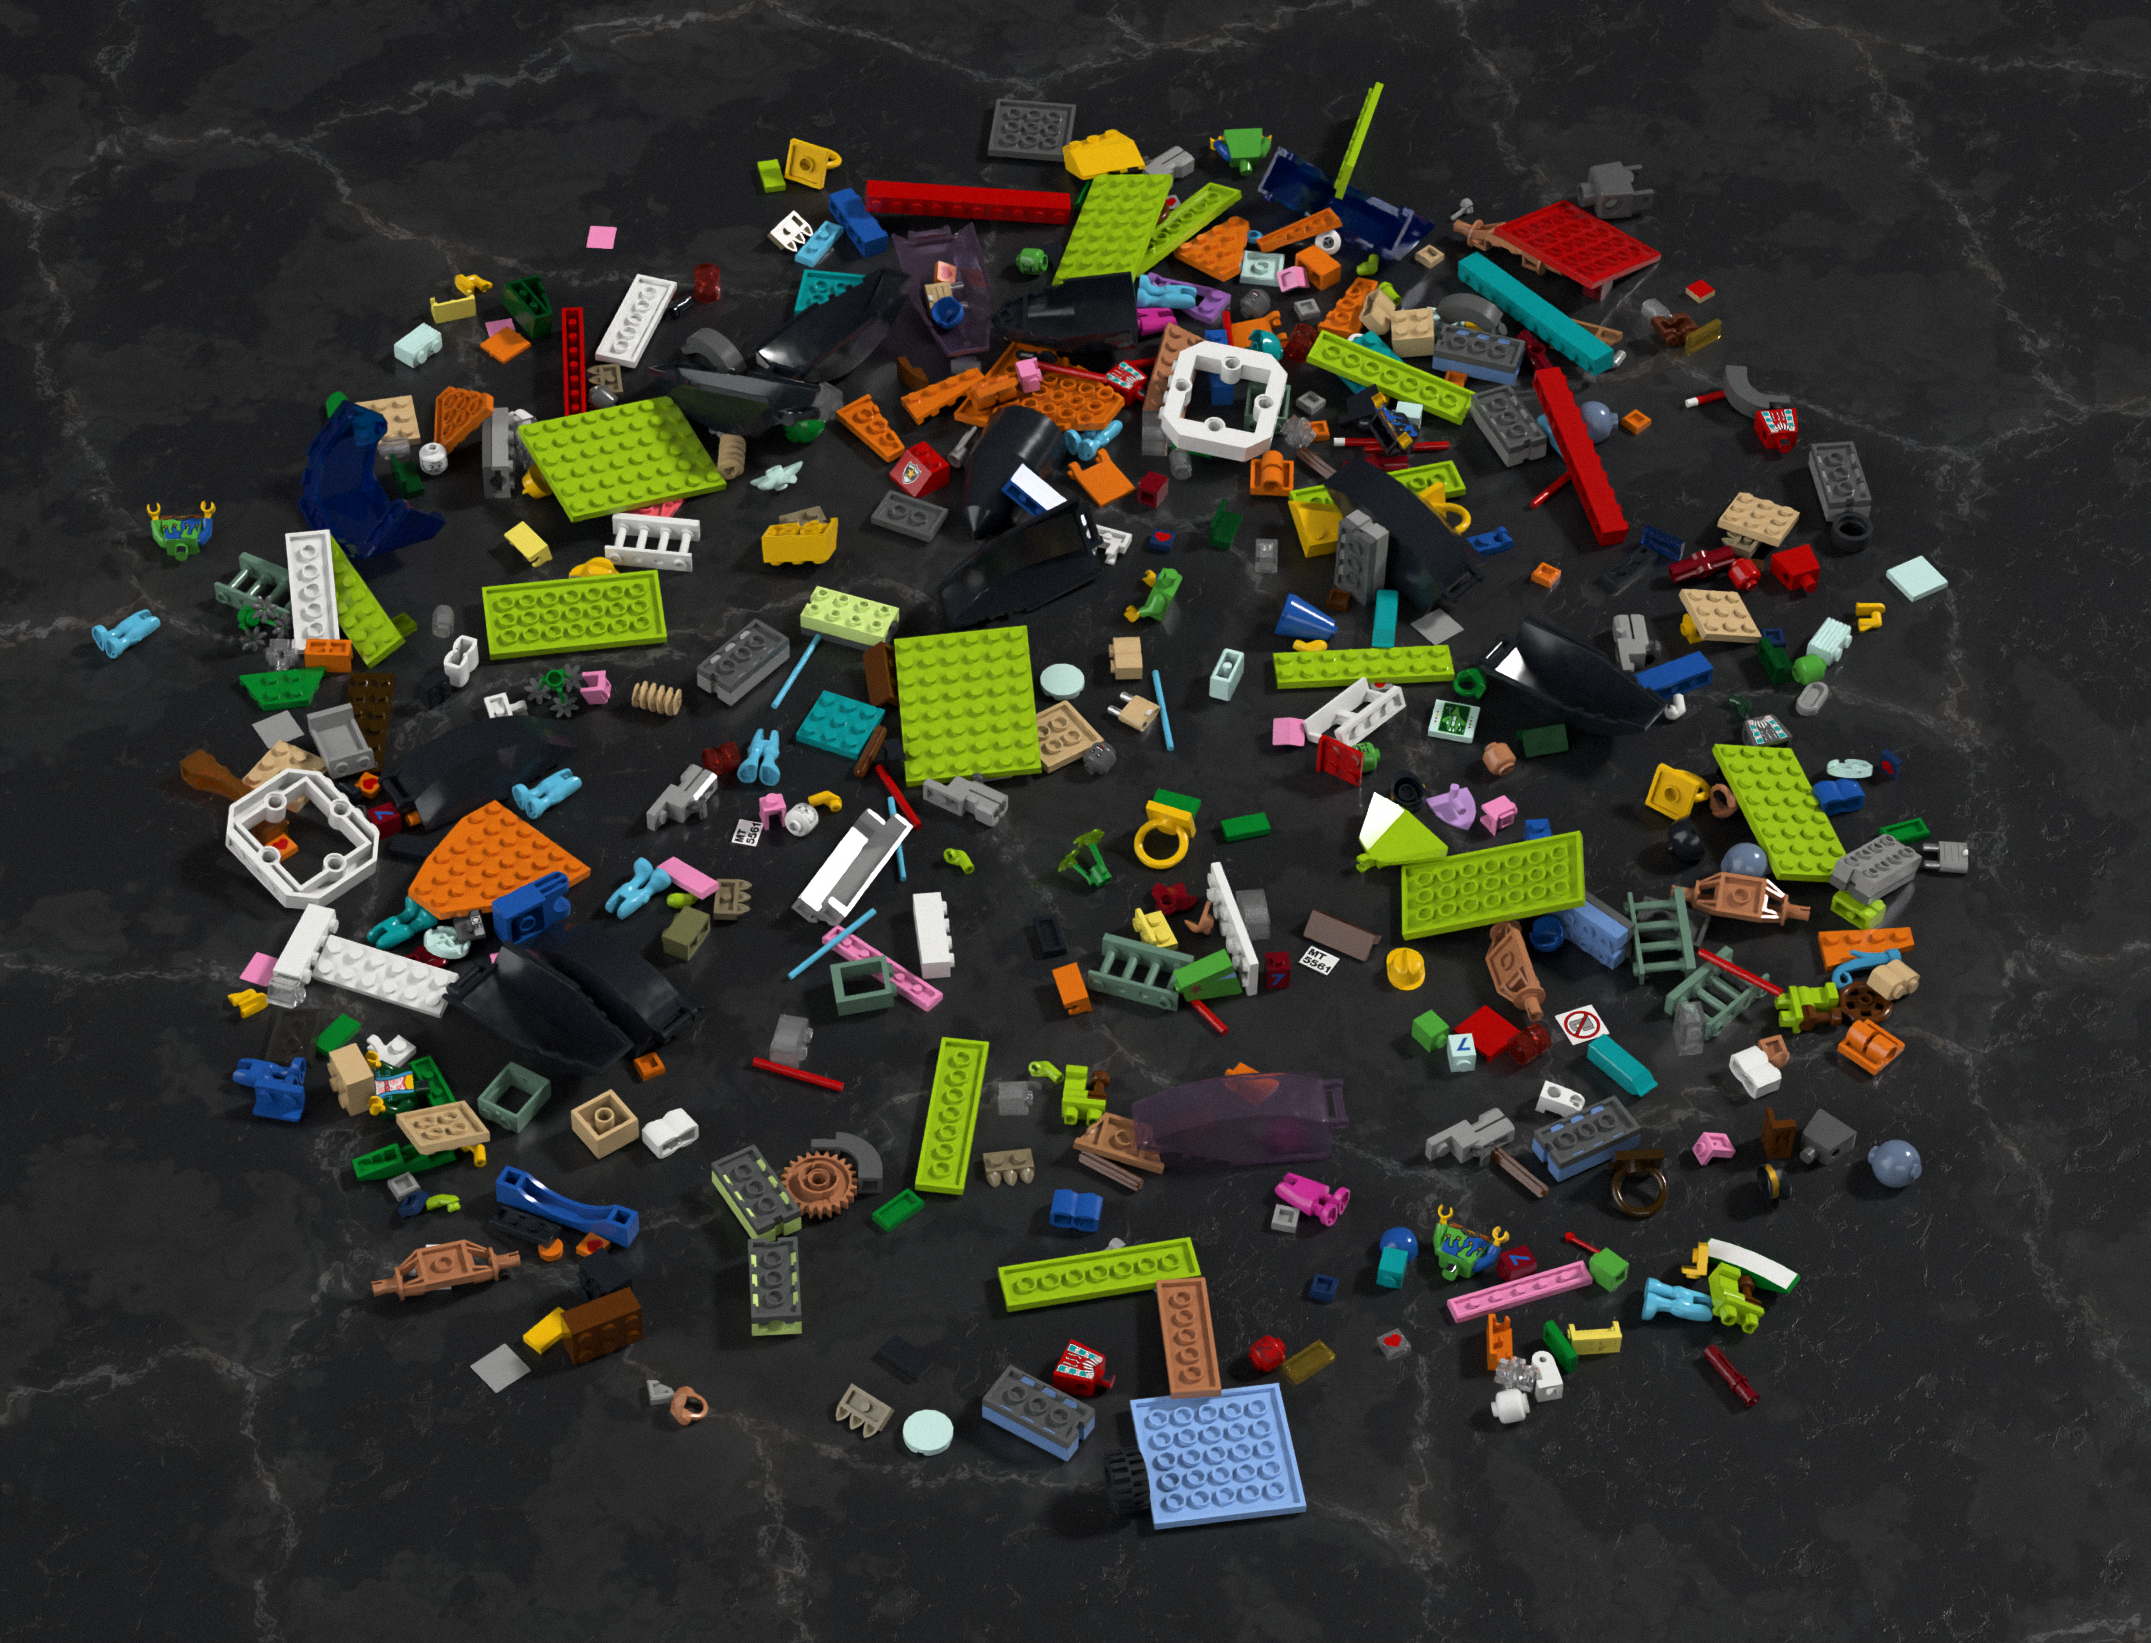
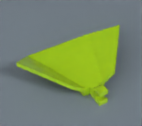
[1356,792,1448,873]

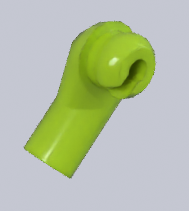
[1356,254,1379,276]
[943,848,975,874]
[667,892,699,909]
[1028,1061,1064,1084]
[425,1194,461,1212]

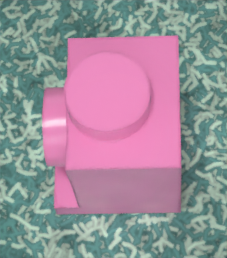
[1016,358,1042,394]

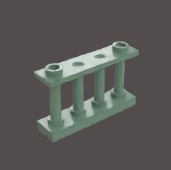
[214,552,292,625]
[1623,887,1696,985]
[1087,933,1194,1012]
[1664,946,1770,1041]

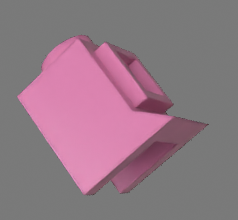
[580,670,611,705]
[758,793,787,830]
[1480,795,1518,837]

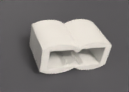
[444,635,479,687]
[1729,1046,1782,1099]
[642,1108,699,1159]

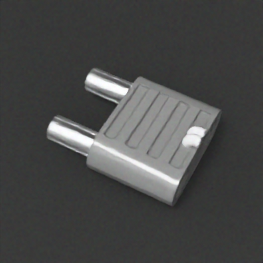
[1922,841,1968,874]

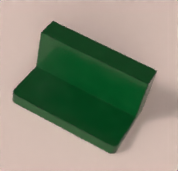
[390,453,425,500]
[1209,499,1243,550]
[1757,637,1795,685]
[1516,723,1569,757]

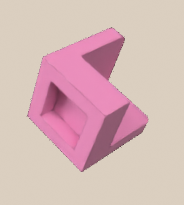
[1276,266,1310,293]
[1273,717,1305,747]

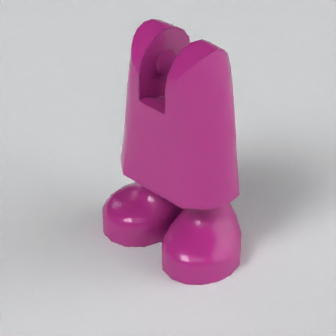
[1137,308,1178,336]
[1275,1172,1350,1226]

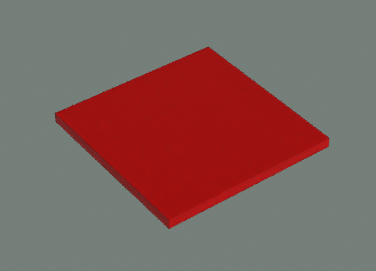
[1493,199,1661,289]

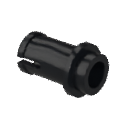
[667,294,694,317]

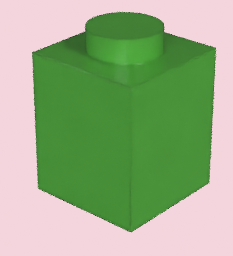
[1412,1010,1449,1053]
[1589,1247,1629,1292]

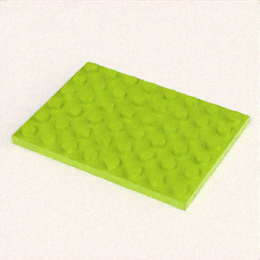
[517,396,727,523]
[894,625,1042,787]

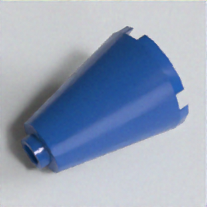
[1275,593,1338,641]

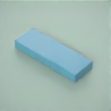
[795,221,844,268]

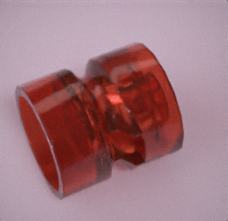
[694,263,721,303]
[1284,323,1318,363]
[701,741,742,776]
[1506,1023,1552,1065]

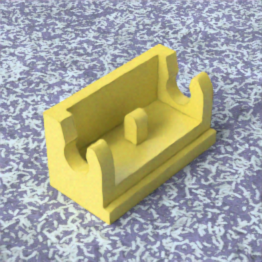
[430,290,476,324]
[504,521,553,568]
[1566,1321,1622,1355]

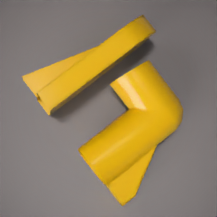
[455,274,493,296]
[1855,602,1885,633]
[228,989,269,1019]

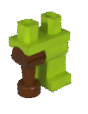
[1774,982,1842,1033]
[1062,1065,1110,1127]
[1708,1262,1764,1334]

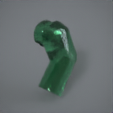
[1728,694,1754,719]

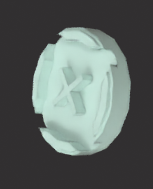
[1040,664,1084,701]
[1827,759,1873,778]
[424,926,471,959]
[903,1410,953,1456]

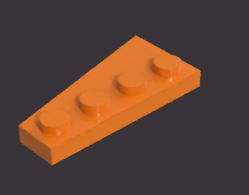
[1255,207,1343,253]
[1317,277,1378,338]
[901,367,986,426]
[835,394,905,463]
[1818,927,1915,973]

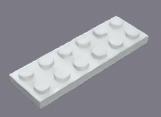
[595,274,677,368]
[285,529,340,654]
[1207,862,1259,996]
[311,935,460,1018]

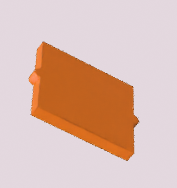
[480,326,531,364]

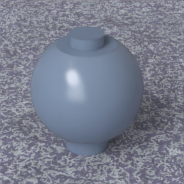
[1579,401,1618,443]
[1721,843,1773,878]
[1868,1140,1922,1188]

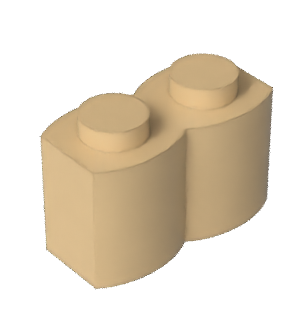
[1359,288,1395,336]
[1109,637,1143,680]
[1866,959,1920,1000]

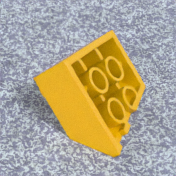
[1062,129,1146,180]
[1288,500,1343,558]
[761,517,838,565]

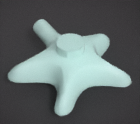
[750,461,803,491]

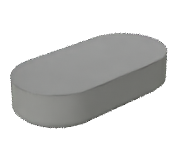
[1796,681,1829,716]

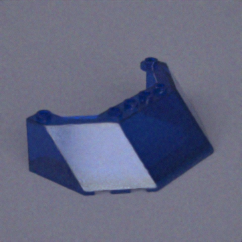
[1257,146,1435,261]
[298,400,446,560]

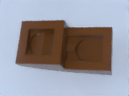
[897,356,928,392]

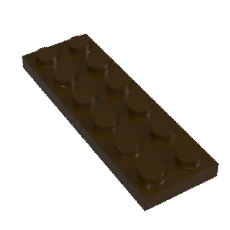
[346,672,396,777]

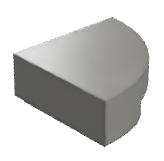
[647,1380,674,1406]

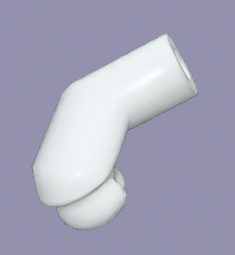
[1664,694,1686,720]

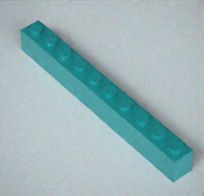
[1458,252,1614,377]

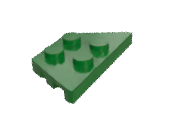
[239,666,326,711]

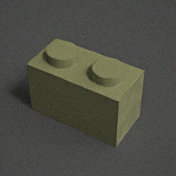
[661,905,711,961]

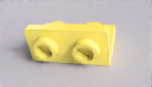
[1132,908,1178,950]

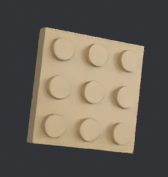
[349,395,421,453]
[1717,492,1800,547]
[1679,589,1762,643]
[1036,700,1104,773]
[240,739,327,813]
[396,1100,490,1155]

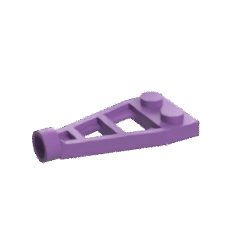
[1147,272,1231,325]

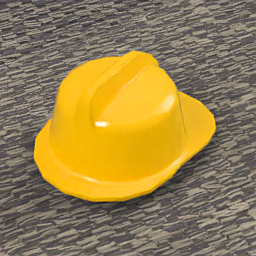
[522,463,554,499]
[569,557,619,578]
[1386,948,1425,991]

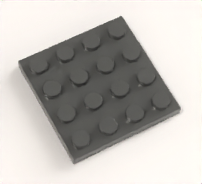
[988,98,1076,162]

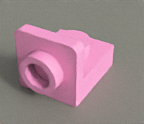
[1692,1132,1736,1165]

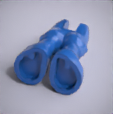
[233,1057,306,1088]

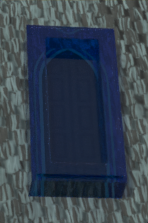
[1642,525,1685,561]

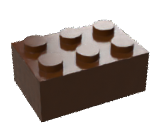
[560,1287,644,1365]

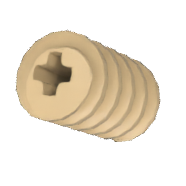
[717,434,747,480]
[632,681,682,716]

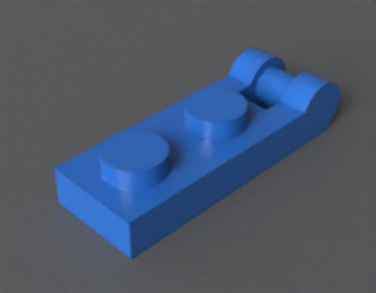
[1466,527,1514,556]

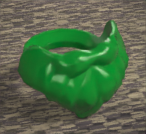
[1453,667,1487,700]

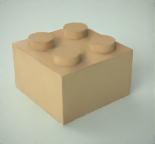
[1391,308,1435,358]
[327,1043,376,1116]
[571,1089,639,1159]

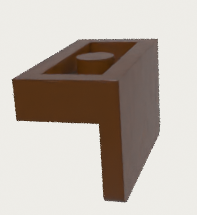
[1761,1107,1797,1159]

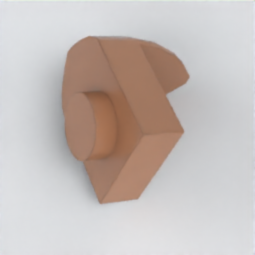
[1757,1034,1790,1070]

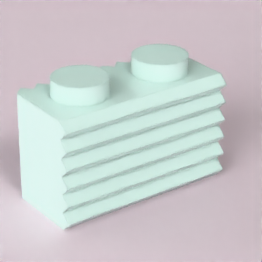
[394,323,442,368]
[1806,617,1852,666]
[1209,648,1244,701]

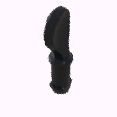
[1015,350,1057,363]

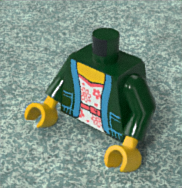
[364,1051,431,1121]

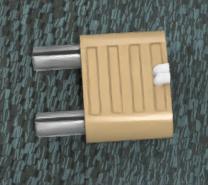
[924,281,968,317]
[1108,692,1160,732]

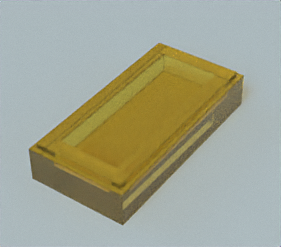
[1685,318,1722,354]
[1281,1339,1336,1385]

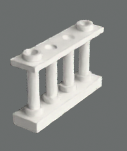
[605,513,700,572]

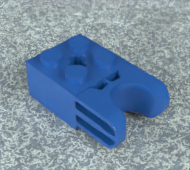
[492,871,571,946]

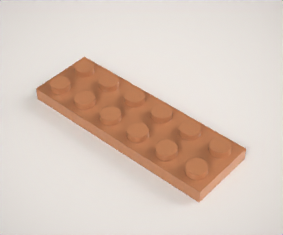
[1142,322,1205,420]
[1156,1277,1221,1399]

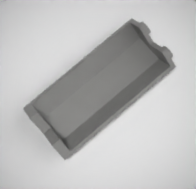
[791,808,913,927]

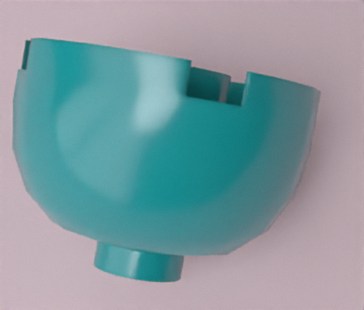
[1246,329,1283,362]

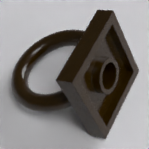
[1609,1148,1669,1218]

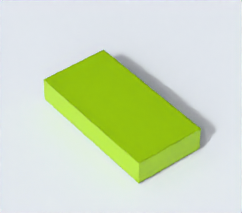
[757,159,786,193]

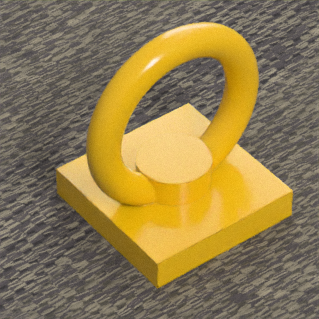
[784,138,842,190]
[1418,481,1471,533]
[1645,763,1711,820]
[1134,800,1196,869]

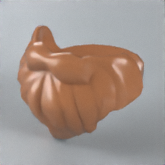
[1709,784,1739,819]
[1185,900,1214,935]
[670,1386,708,1425]

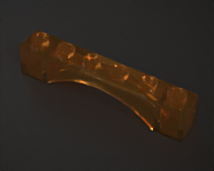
[179,748,289,847]

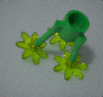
[1058,829,1113,888]

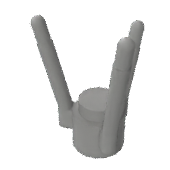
[947,426,977,468]

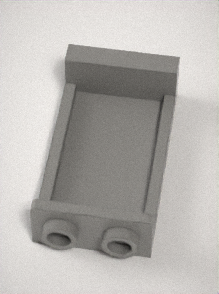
[307,703,376,779]

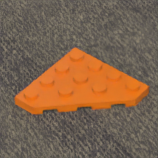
[1173,216,1250,282]
[434,386,494,454]

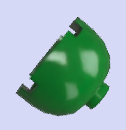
[783,419,825,443]

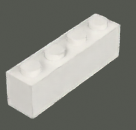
[913,892,955,979]
[273,903,339,992]

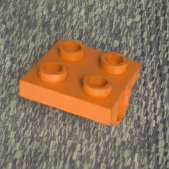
[966,374,1018,411]
[1250,450,1294,496]
[1837,1019,1905,1076]

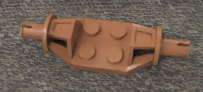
[1453,219,1563,276]
[1670,872,1810,926]
[1485,920,1546,1022]
[371,1239,521,1301]

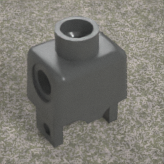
[1577,161,1654,220]

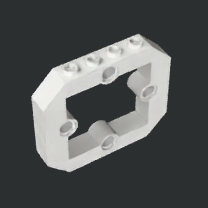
[1158,341,1288,462]
[225,768,379,910]

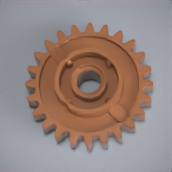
[781,1151,858,1219]

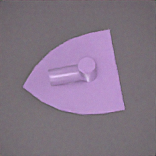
[1426,784,1476,831]

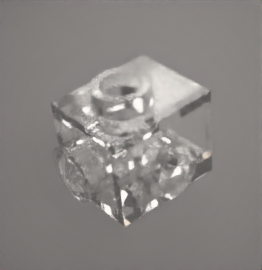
[1280,414,1316,448]
[266,639,299,670]
[1494,1356,1538,1393]

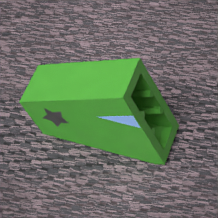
[1173,949,1242,1002]

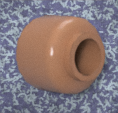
[1482,742,1516,776]

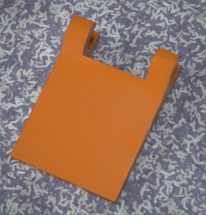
[1231,311,1289,350]
[1067,448,1136,508]

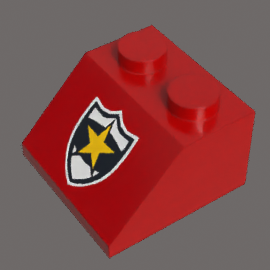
[890,441,950,499]

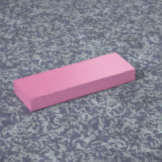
[656,856,719,899]

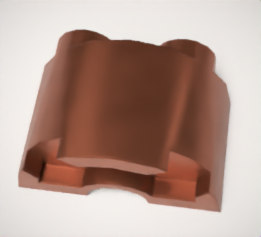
[1651,312,1698,347]

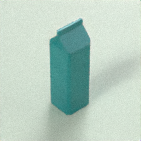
[1372,589,1399,648]
[1587,1034,1658,1097]

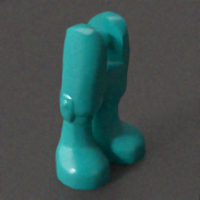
[367,895,438,951]

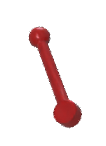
[1565,1232,1601,1253]

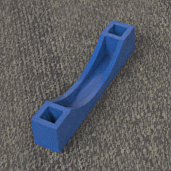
[495,1165,639,1248]

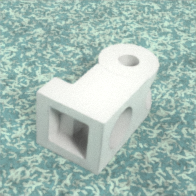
[1535,1081,1585,1117]
[1530,1351,1563,1402]

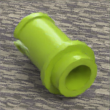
[1378,282,1402,307]

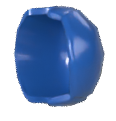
[931,296,965,329]
[1529,916,1565,952]
[1379,1227,1419,1262]

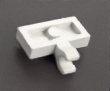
[484,692,529,718]
[367,1034,416,1074]

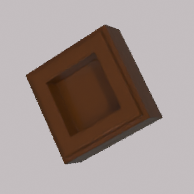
[1325,588,1352,612]

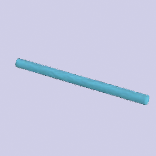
[771,634,822,709]
[1152,670,1174,751]
[888,796,907,881]
[787,908,877,980]

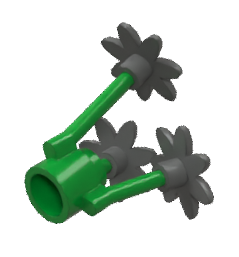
[237,595,294,652]
[524,664,584,718]

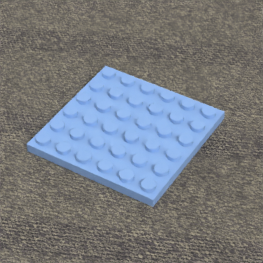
[1130,1383,1306,1530]

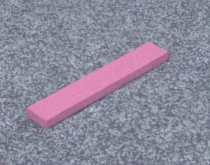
[822,925,943,1012]
[1447,1260,1593,1324]

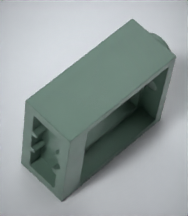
[1244,382,1291,435]
[830,955,898,1016]
[477,1061,552,1134]

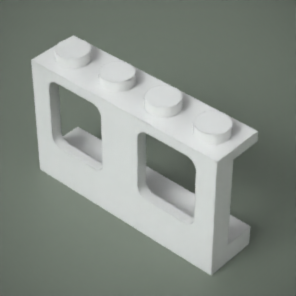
[1303,677,1406,747]

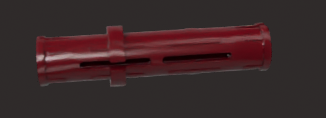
[1703,1344,1760,1407]

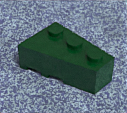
[502,274,553,339]

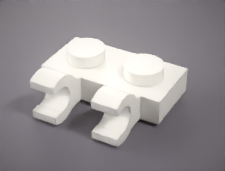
[1086,525,1132,565]

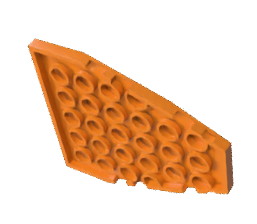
[954,342,1125,432]
[408,800,591,920]

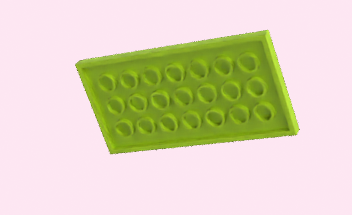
[1052,174,1173,287]
[482,570,667,660]
[1712,744,1847,882]
[1401,831,1586,941]

